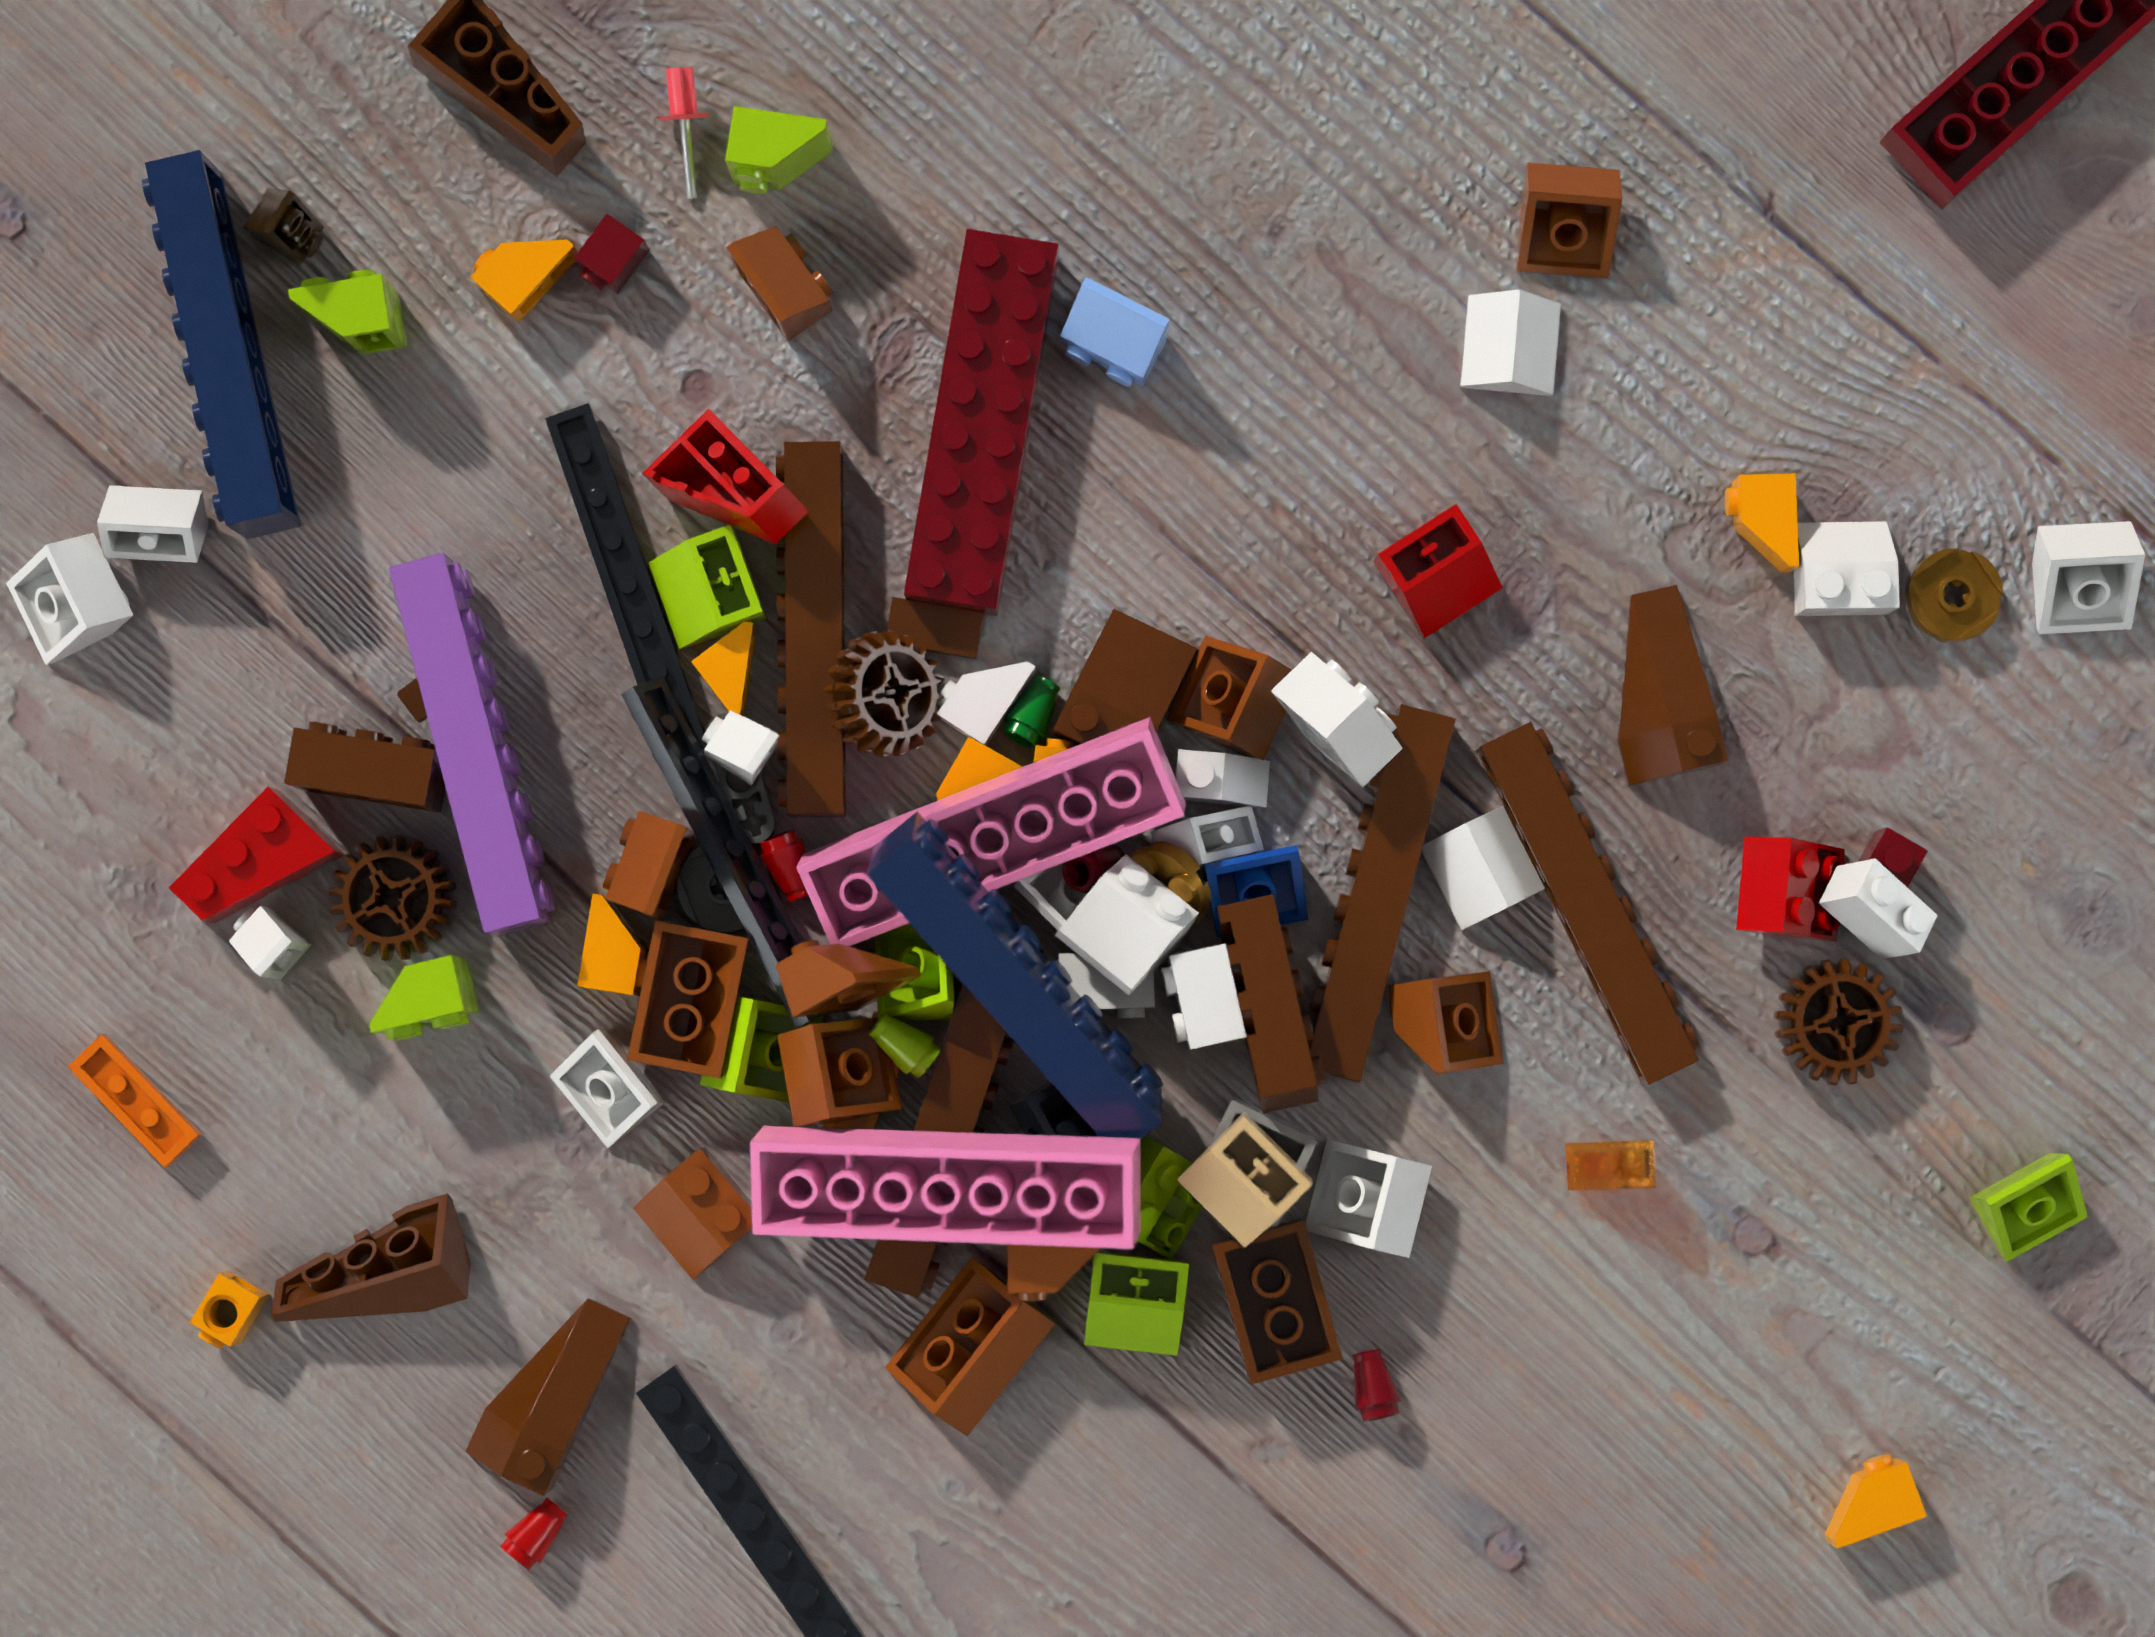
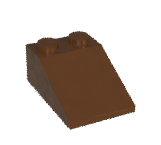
[1053,609,1197,745]

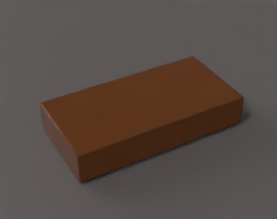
[887,597,985,660]

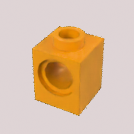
[189,1271,270,1349]

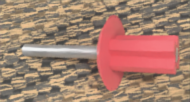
[656,66,712,199]

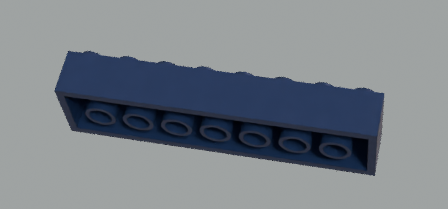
[142,150,301,539]
[867,811,1163,1140]

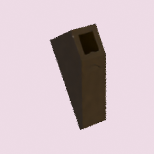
[243,188,324,266]

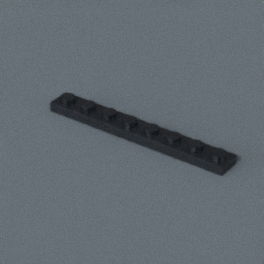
[545,403,708,753]
[621,676,825,1028]
[636,1365,866,1637]

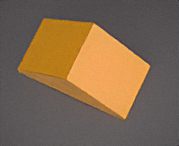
[691,622,757,717]
[936,736,1022,800]

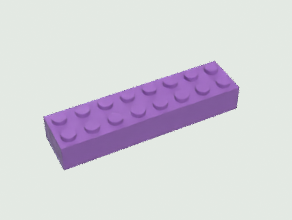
[388,553,557,937]

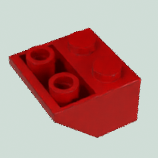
[1373,504,1502,639]
[1736,837,1845,942]

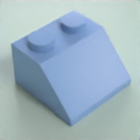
[1060,277,1170,387]

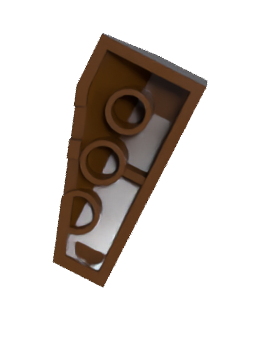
[1618,585,1728,786]
[271,1193,471,1322]
[465,1298,631,1496]

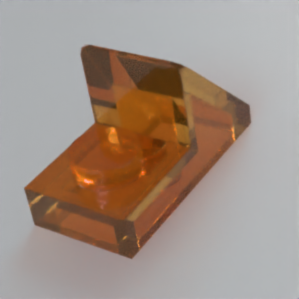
[1565,1140,1656,1190]

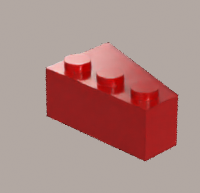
[642,408,809,544]
[169,786,346,923]

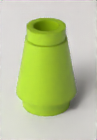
[868,1012,941,1078]

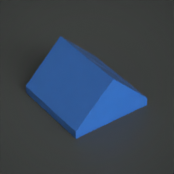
[1202,845,1309,938]

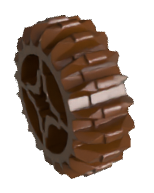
[823,630,945,757]
[329,835,457,961]
[1774,959,1903,1085]

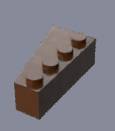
[408,0,586,177]
[1217,894,1325,1114]

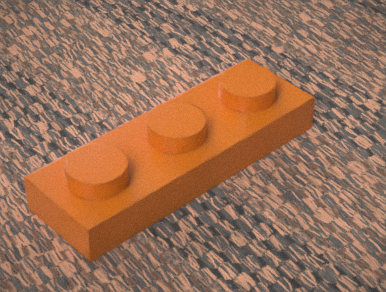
[68,1034,203,1168]

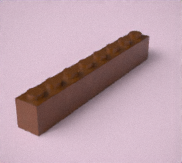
[776,441,846,818]
[1307,704,1456,1082]
[1476,722,1700,1085]
[864,937,1044,1298]

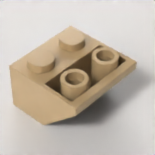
[1177,1112,1313,1247]

